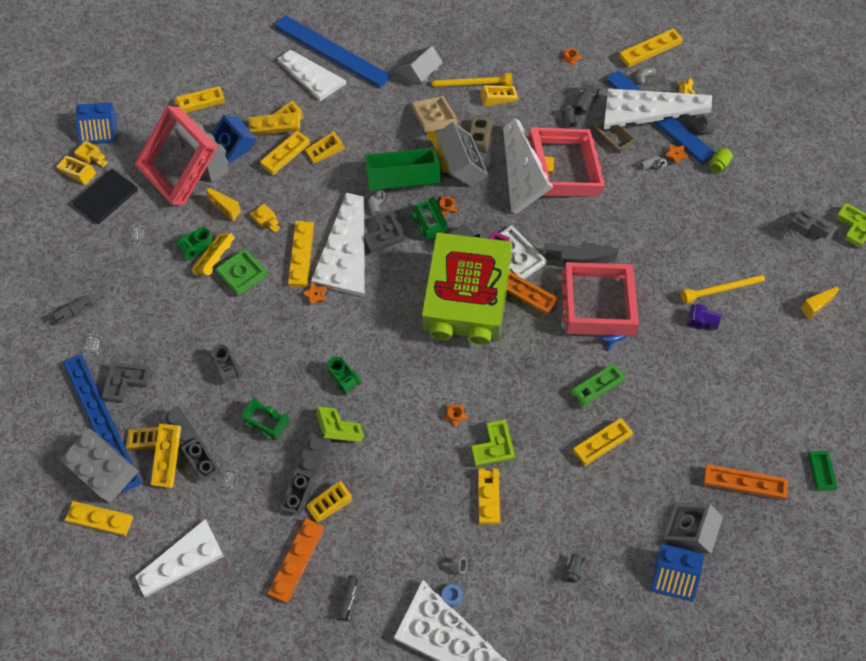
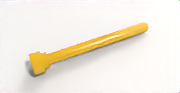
[431,73,512,87]
[680,275,765,305]

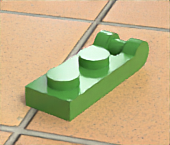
[570,363,626,409]

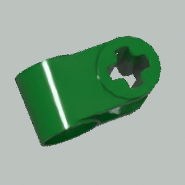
[176,227,213,261]
[328,356,362,395]

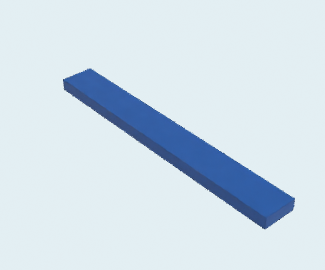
[275,15,390,89]
[606,70,715,165]
[63,354,142,493]

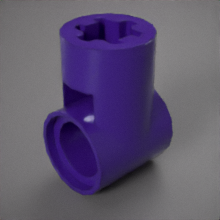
[687,304,721,330]

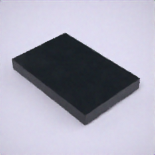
[72,168,138,224]

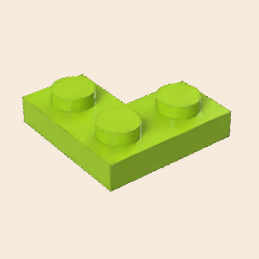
[836,203,866,248]
[316,406,364,442]
[471,419,515,467]

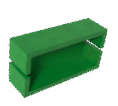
[364,148,440,191]

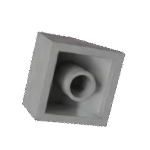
[393,46,443,84]
[663,503,723,554]

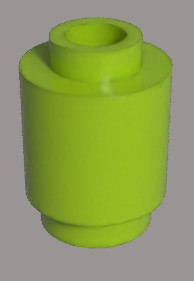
[709,148,733,174]

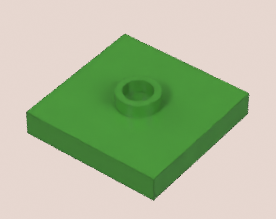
[215,248,268,296]

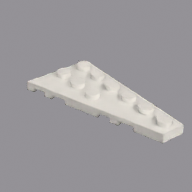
[604,89,712,129]
[503,118,553,214]
[311,193,365,297]
[394,580,507,661]

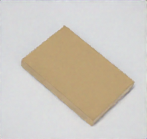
[411,96,458,132]

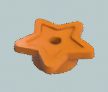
[561,48,582,65]
[665,145,688,164]
[438,196,457,216]
[303,283,327,305]
[443,404,469,427]

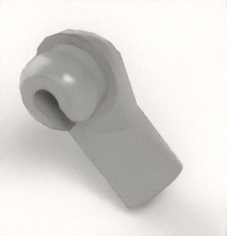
[635,67,656,84]
[639,156,667,170]
[368,190,385,216]

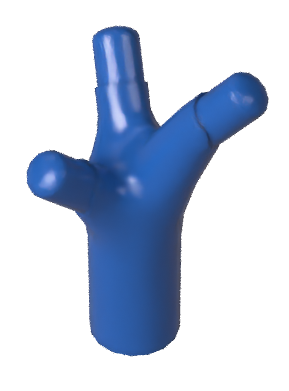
[598,335,626,351]

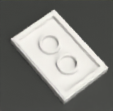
[500,225,547,279]

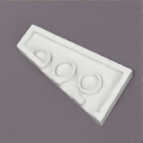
[278,50,346,101]
[135,519,224,597]

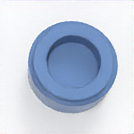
[441,584,462,607]

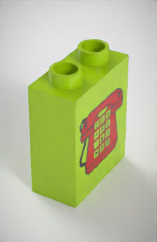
[422,233,512,345]

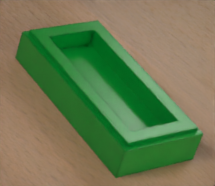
[807,451,837,491]

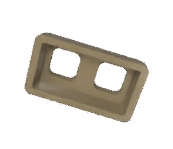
[468,117,493,153]
[594,118,636,153]

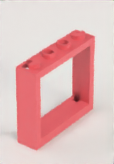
[135,106,218,205]
[526,127,605,197]
[561,262,639,336]

